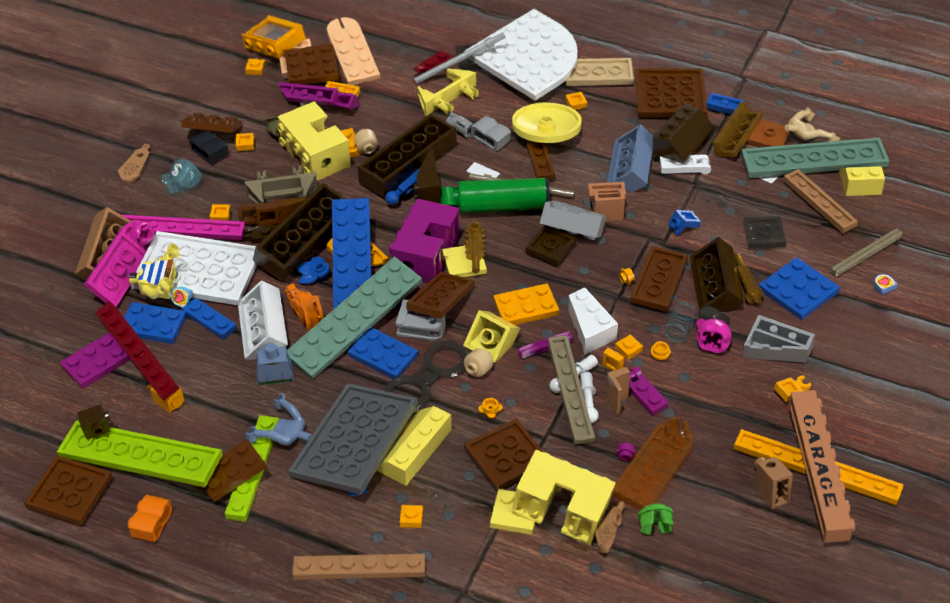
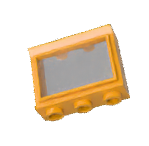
[241,15,306,58]

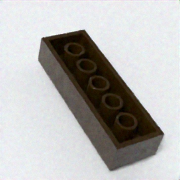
[358,113,457,198]
[253,182,346,282]

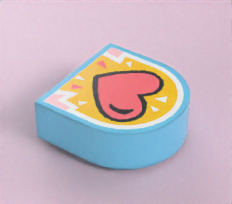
[171,286,193,308]

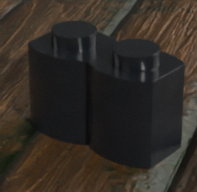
[189,130,228,165]

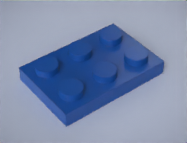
[124,302,187,344]
[348,327,419,381]

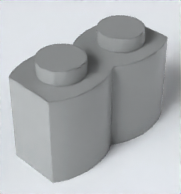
[471,116,511,151]

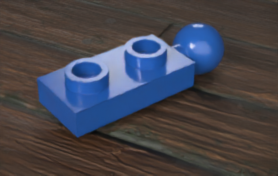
[385,168,420,205]

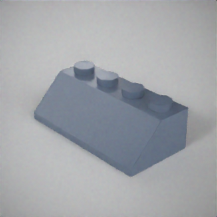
[607,124,653,192]

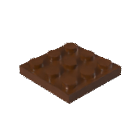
[284,44,339,85]
[464,418,544,491]
[24,455,113,526]

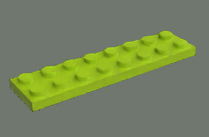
[57,421,223,487]

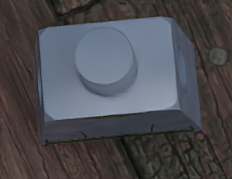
[256,343,295,386]

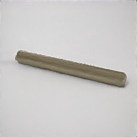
[831,228,903,277]

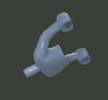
[245,393,312,446]

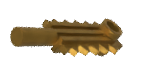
[464,222,485,273]
[734,253,764,304]

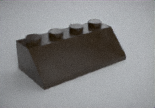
[652,104,715,163]
[690,237,744,313]

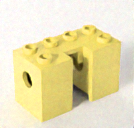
[277,101,351,181]
[511,450,615,545]

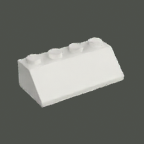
[238,280,288,360]

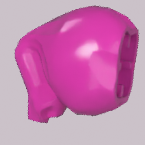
[695,319,732,353]

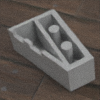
[540,200,607,240]
[743,315,815,363]

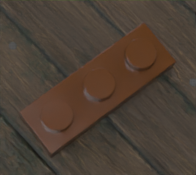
[527,141,555,180]

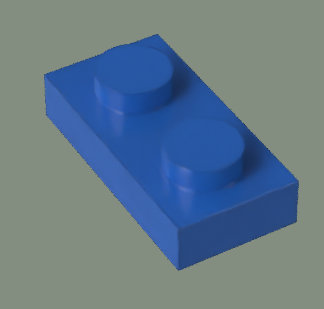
[706,93,744,115]

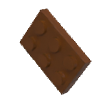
[181,113,242,133]
[204,439,267,502]

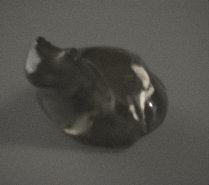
[698,306,730,324]

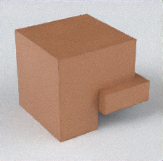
[588,182,626,221]

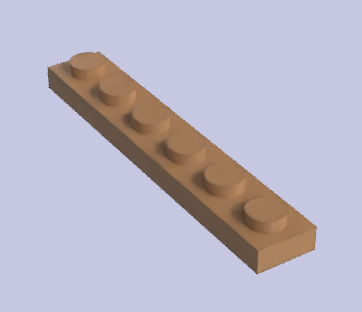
[293,554,425,580]

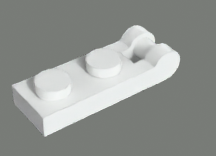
[659,155,711,175]

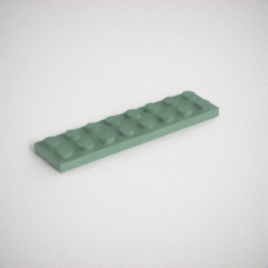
[741,138,889,178]
[287,256,422,380]

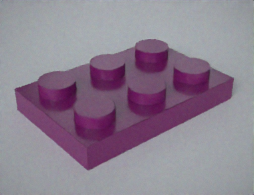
[60,332,131,389]

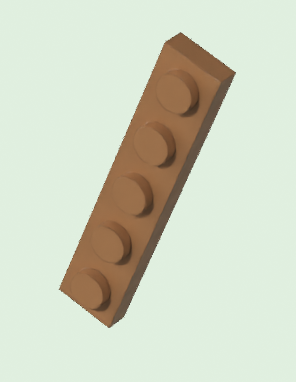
[784,169,858,233]

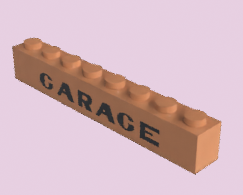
[789,390,855,543]

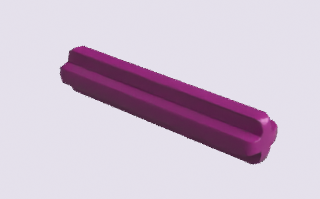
[518,331,573,359]

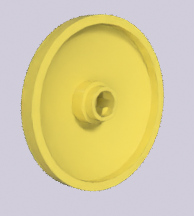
[512,103,582,143]

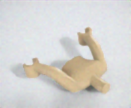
[785,108,840,142]

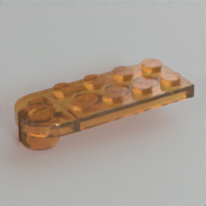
[612,417,694,509]

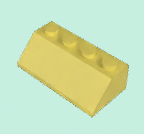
[377,406,452,486]

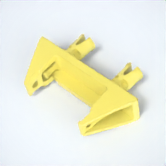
[418,69,479,116]

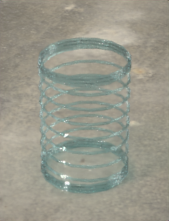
[664,302,697,342]

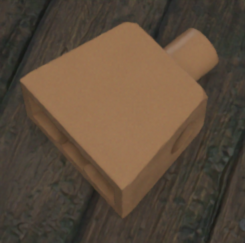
[754,457,793,510]

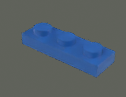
[182,298,237,340]

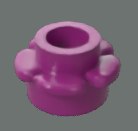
[615,443,636,461]

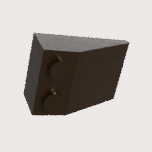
[413,150,441,204]

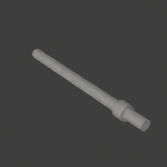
[414,32,506,84]

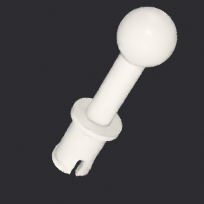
[549,354,598,394]
[580,372,599,423]

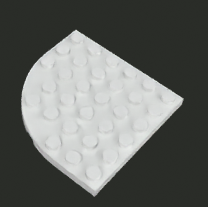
[464,9,577,100]

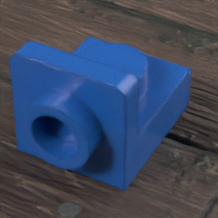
[668,210,701,235]

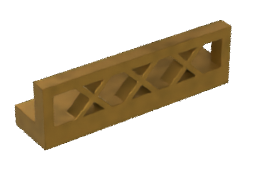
[712,102,763,157]

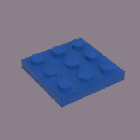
[759,257,840,321]

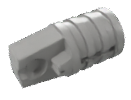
[446,112,474,138]

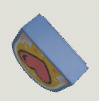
[874,274,898,295]

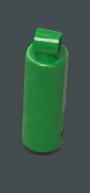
[440,178,550,213]

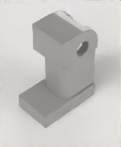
[395,300,446,341]

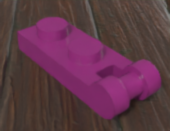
[629,366,669,416]

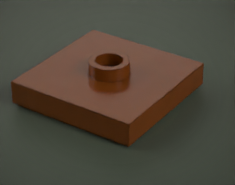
[747,119,791,147]

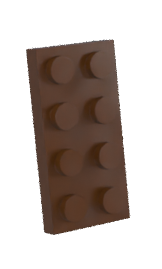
[630,246,688,312]
[406,271,474,318]

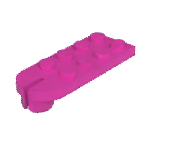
[84,222,155,307]

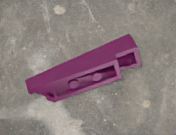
[278,82,360,110]

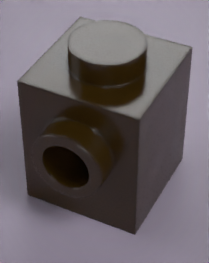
[77,404,112,440]

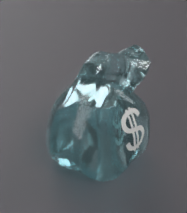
[160,158,202,193]

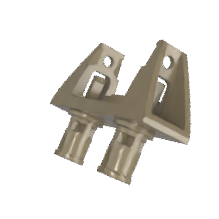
[245,165,318,204]

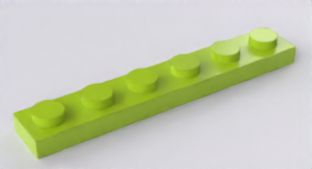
[225,415,279,522]

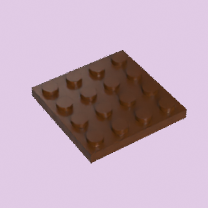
[635,68,707,118]

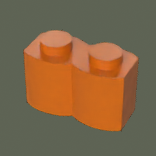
[128,495,172,542]

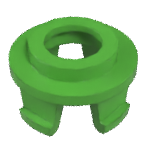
[637,504,673,535]

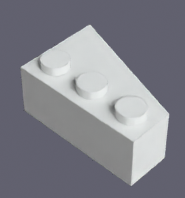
[568,288,618,355]

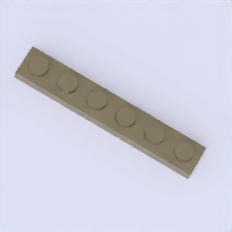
[547,336,595,445]

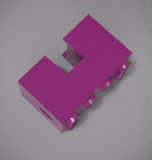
[389,199,460,283]

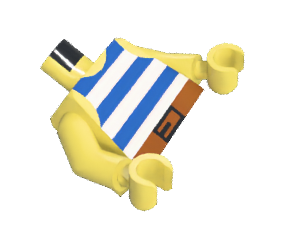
[129,243,180,299]

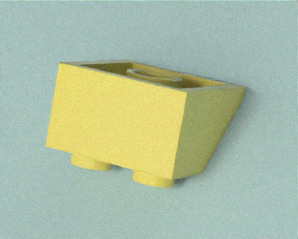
[839,166,885,196]
[463,310,520,363]

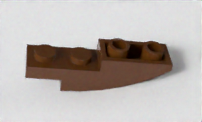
[238,197,308,226]

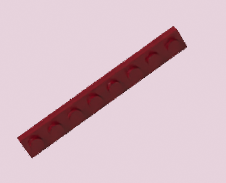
[95,301,180,401]

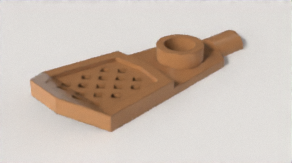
[118,144,151,183]
[595,501,626,553]

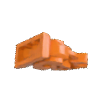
[285,283,324,331]

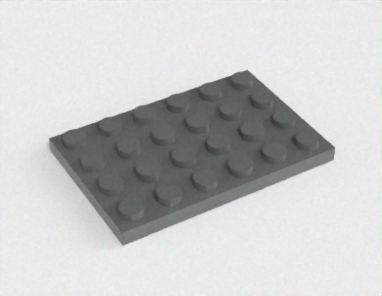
[288,383,419,494]

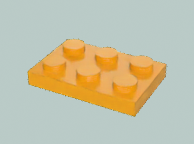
[493,283,559,325]

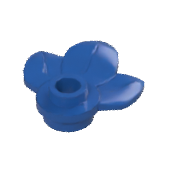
[296,257,330,284]

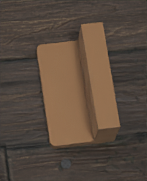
[606,367,630,415]

